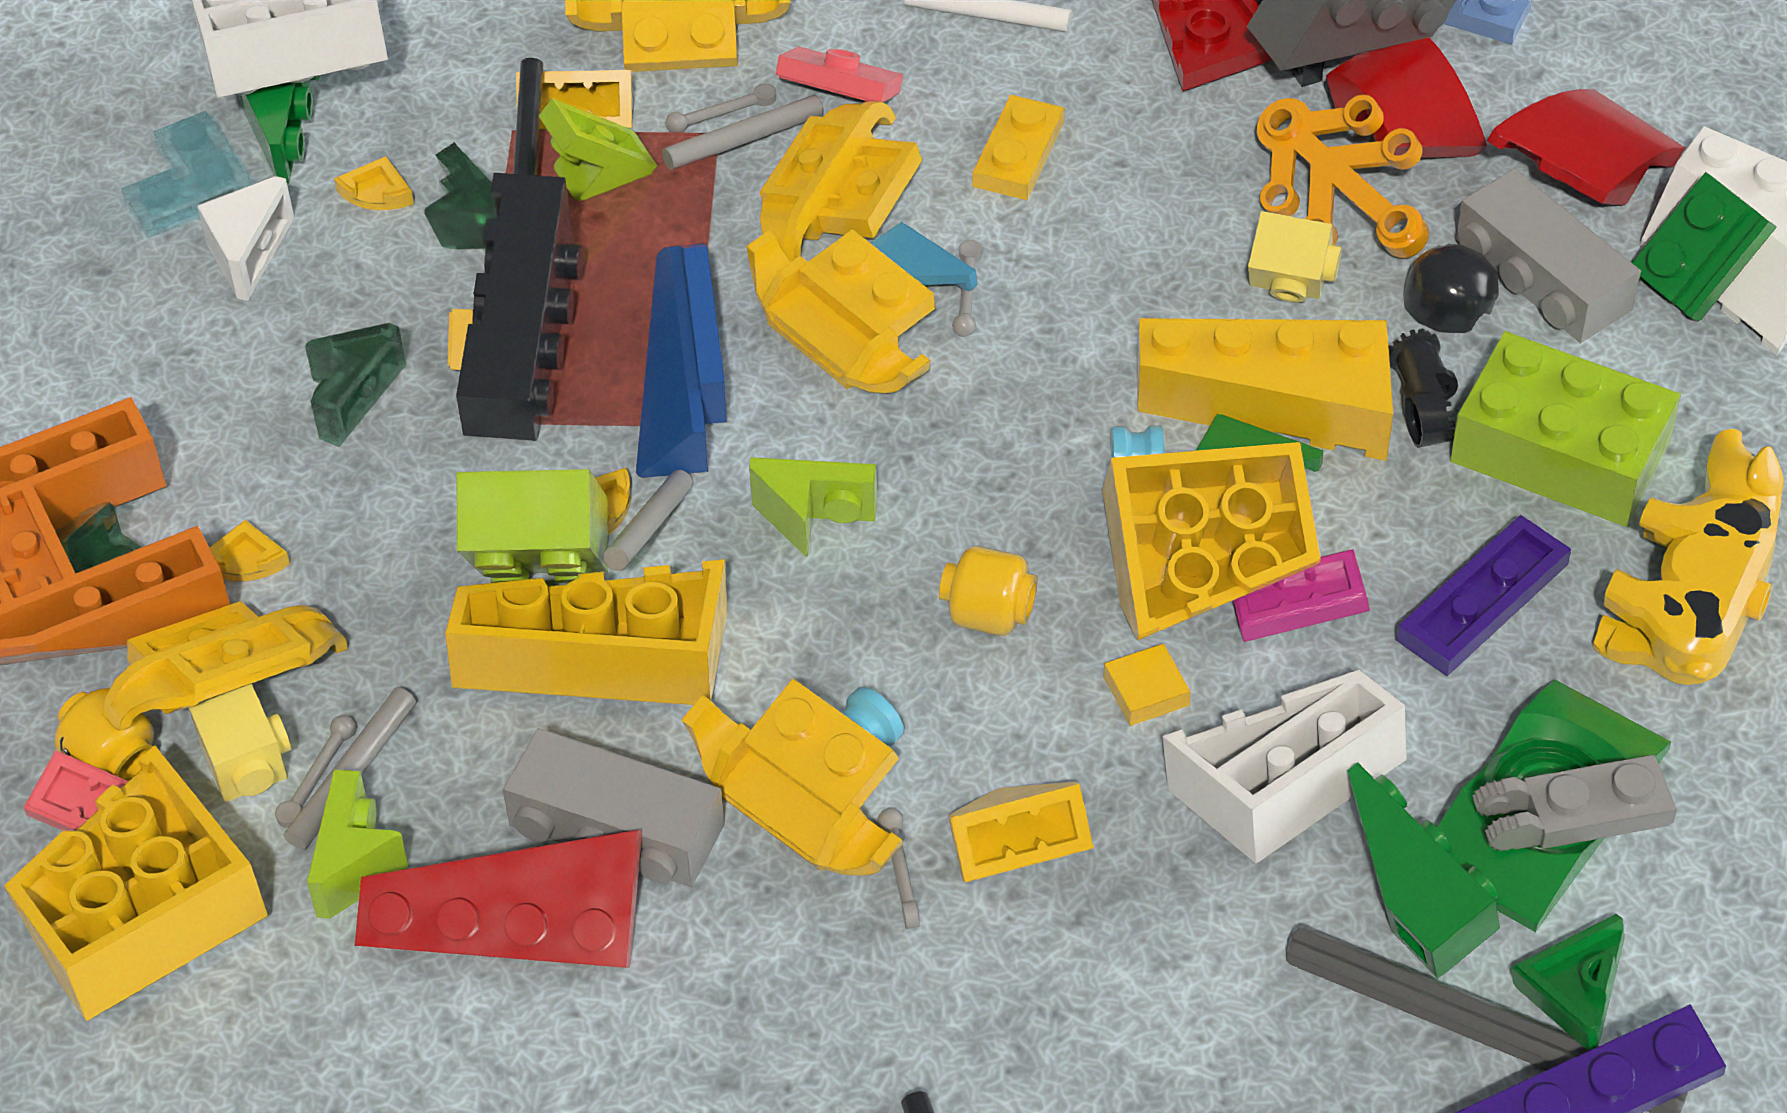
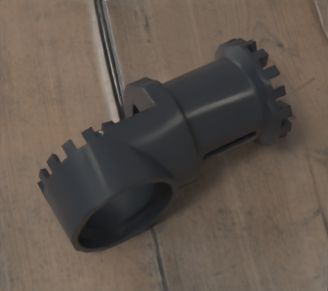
[1388,328,1458,448]

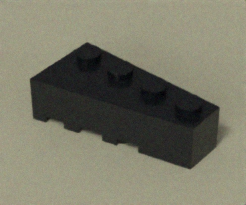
[456,173,584,441]

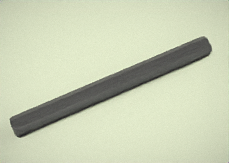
[1286,927,1688,1113]

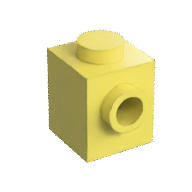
[1248,211,1342,303]
[189,683,292,802]

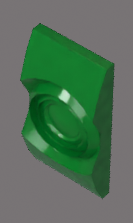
[1437,679,1671,933]

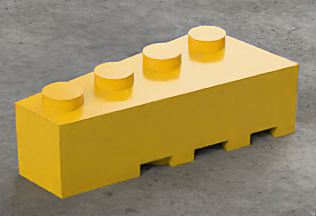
[1137,318,1393,461]
[445,559,727,705]

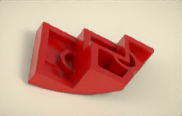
[1326,37,1487,157]
[1487,89,1685,206]

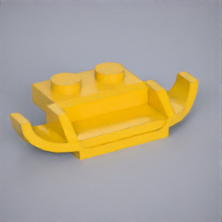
[565,0,791,72]
[759,101,922,261]
[746,229,935,393]
[102,601,348,731]
[681,678,903,876]

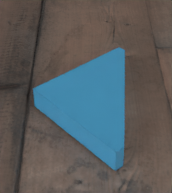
[871,222,978,292]

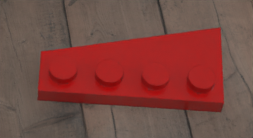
[1152,0,1272,91]
[354,830,642,968]

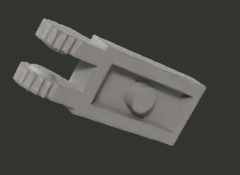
[1472,755,1677,851]

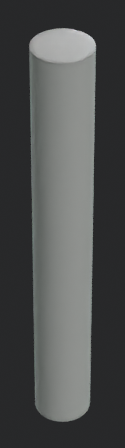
[662,95,823,170]
[603,470,693,571]
[284,687,416,850]

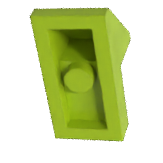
[538,98,657,201]
[749,457,877,556]
[307,769,409,919]

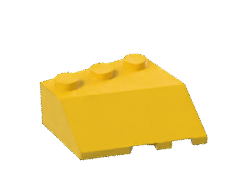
[1102,442,1321,641]
[4,745,268,1021]

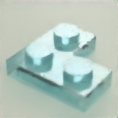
[121,111,252,239]

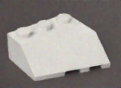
[1640,126,1787,356]

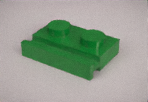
[1632,172,1777,322]

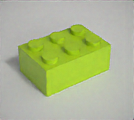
[1450,331,1681,527]
[456,469,608,584]

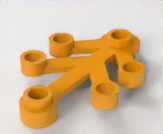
[1257,95,1429,258]

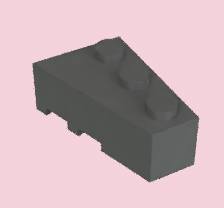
[1247,0,1456,71]

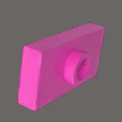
[1233,549,1370,642]

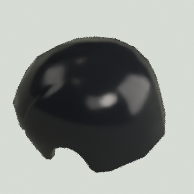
[1403,244,1499,333]

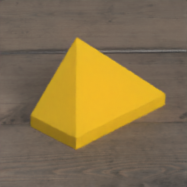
[516,70,633,129]
[948,782,1094,882]

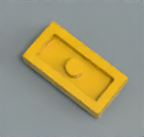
[972,94,1065,200]

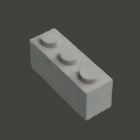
[1456,168,1641,344]
[503,728,725,888]

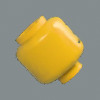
[939,546,1038,636]
[54,688,154,781]

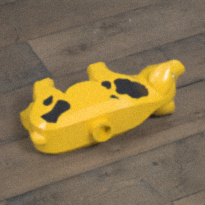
[1592,429,1784,685]

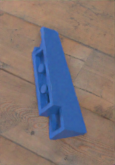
[636,244,727,478]

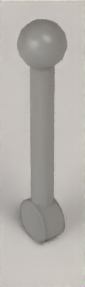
[665,83,776,134]
[952,240,982,337]
[275,715,356,829]
[877,808,920,929]

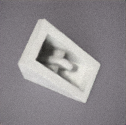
[197,176,294,301]

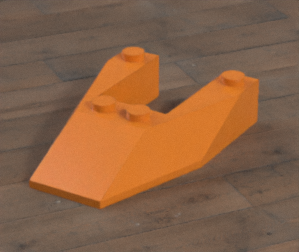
[0,397,230,665]

